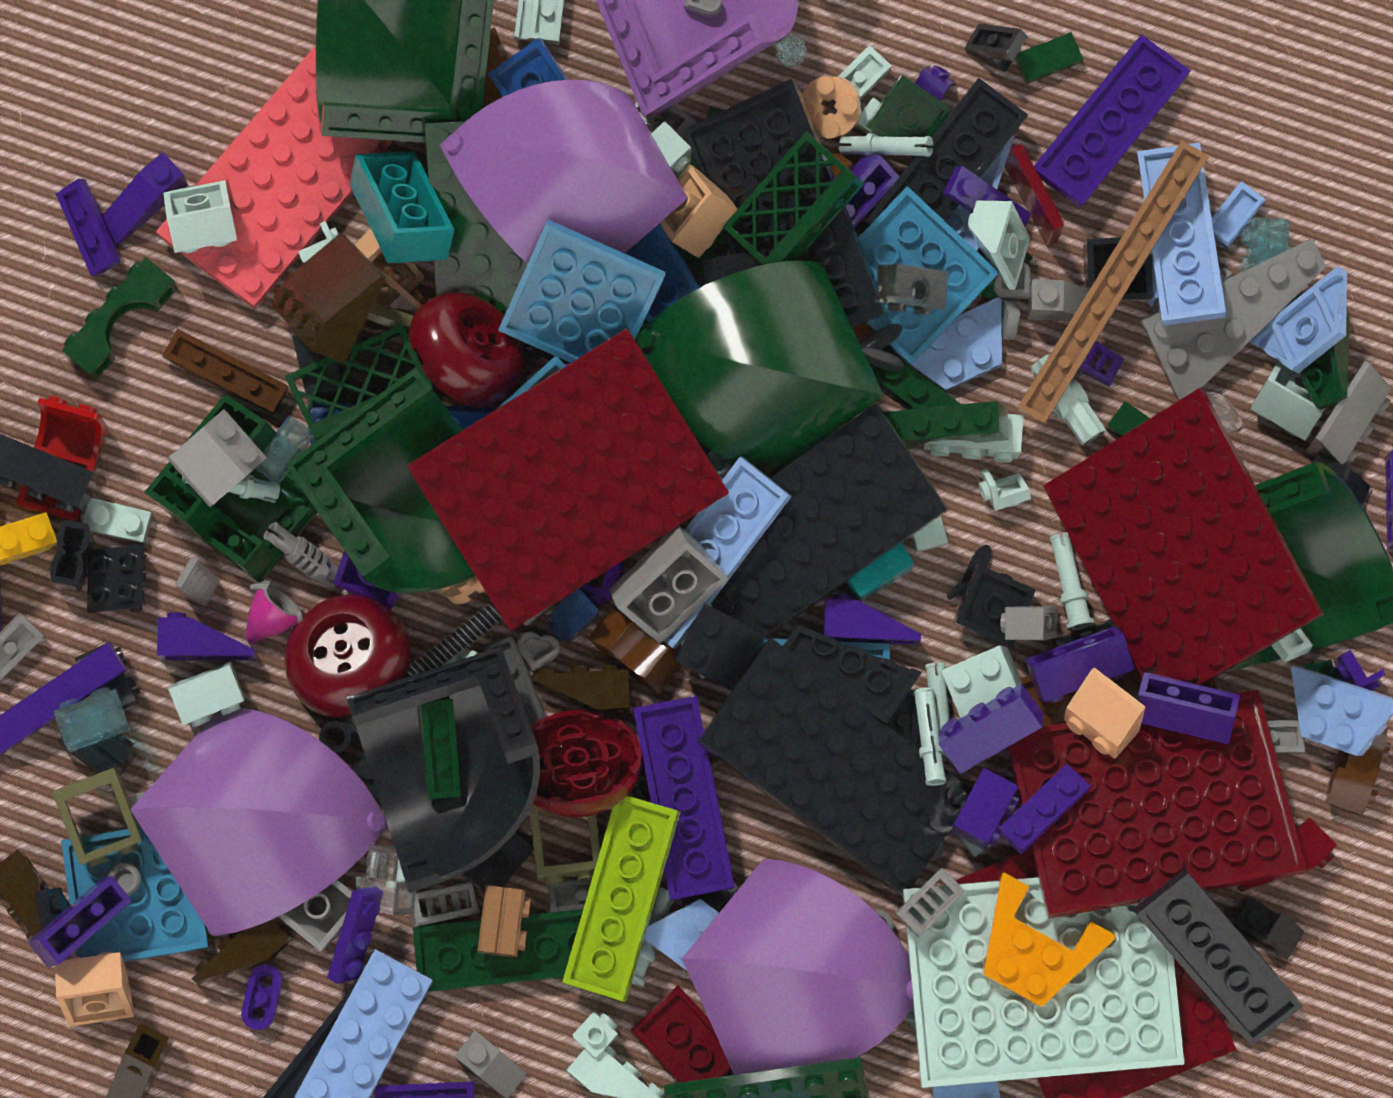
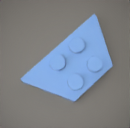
[1249,266,1347,373]
[891,297,1002,392]
[1291,666,1393,756]
[644,898,719,970]

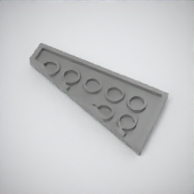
[1141,238,1326,401]

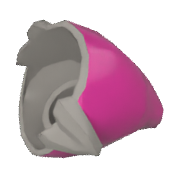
[246,581,305,645]

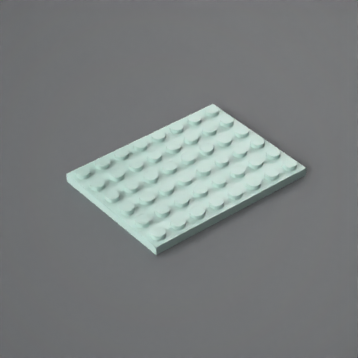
[903,878,1184,1088]

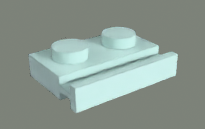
[514,0,565,45]

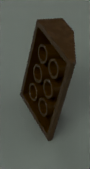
[273,233,386,363]

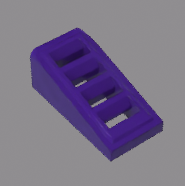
[1078,341,1124,387]

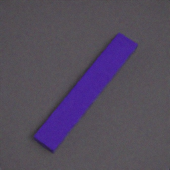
[0,643,127,756]

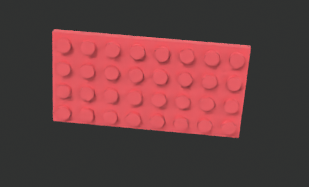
[156,47,397,309]

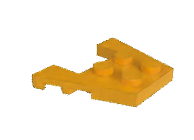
[983,872,1116,1007]

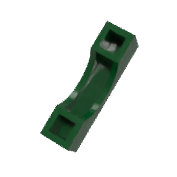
[62,257,178,382]
[883,401,1009,449]

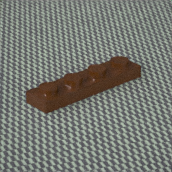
[162,328,289,415]

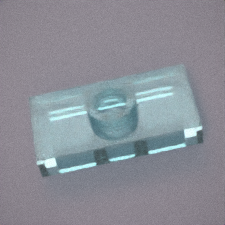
[254,416,313,485]

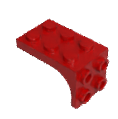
[15,395,109,522]

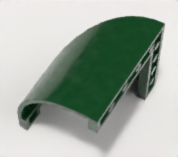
[315,0,494,143]
[635,260,884,478]
[285,367,475,593]
[1229,462,1393,670]

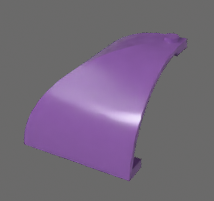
[596,0,798,117]
[440,80,688,264]
[130,708,388,936]
[682,859,913,1075]

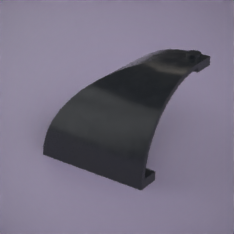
[346,647,540,893]

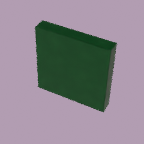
[865,74,953,159]

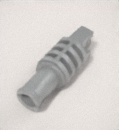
[264,522,338,589]

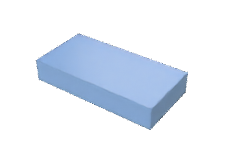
[1212,181,1266,249]

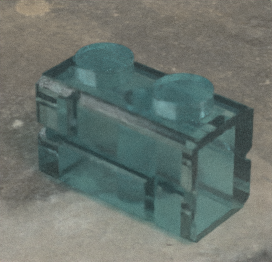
[1240,217,1290,272]
[53,687,131,752]

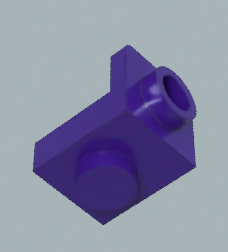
[915,65,955,101]
[580,563,624,606]
[1333,650,1386,691]

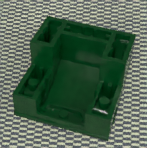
[144,394,318,582]

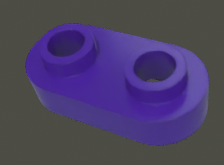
[241,965,283,1030]

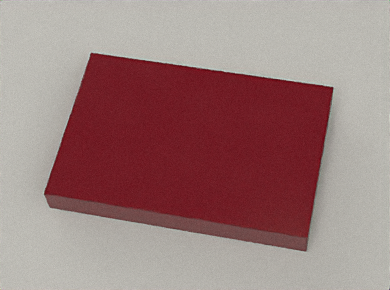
[1005,143,1065,248]
[630,985,732,1083]

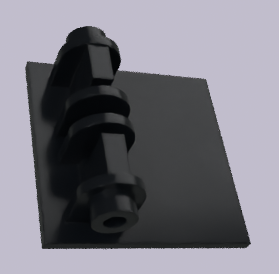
[87,544,147,613]

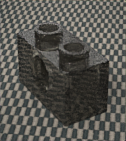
[875,264,948,316]

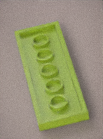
[562,796,681,1002]

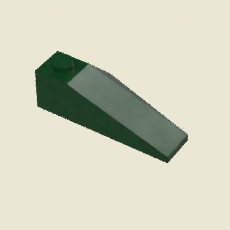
[1278,291,1350,410]

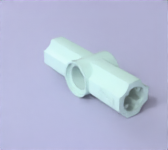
[1030,354,1106,446]

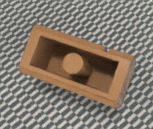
[477,886,531,958]

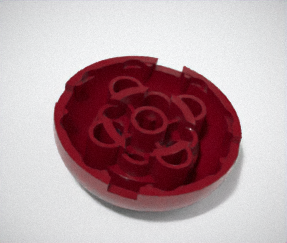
[409,293,526,408]
[284,595,412,718]
[531,710,642,818]

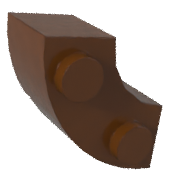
[588,608,681,695]
[1326,728,1391,815]

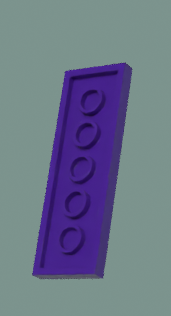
[1034,34,1191,209]
[633,696,735,901]

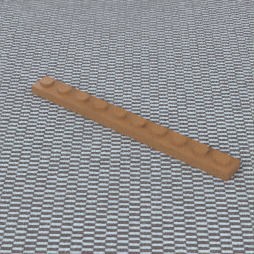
[1017,140,1209,425]

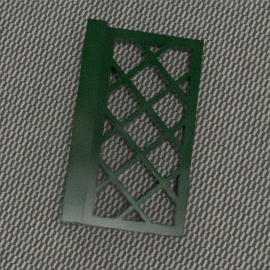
[723,131,865,265]
[285,324,434,442]

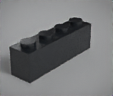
[0,434,99,514]

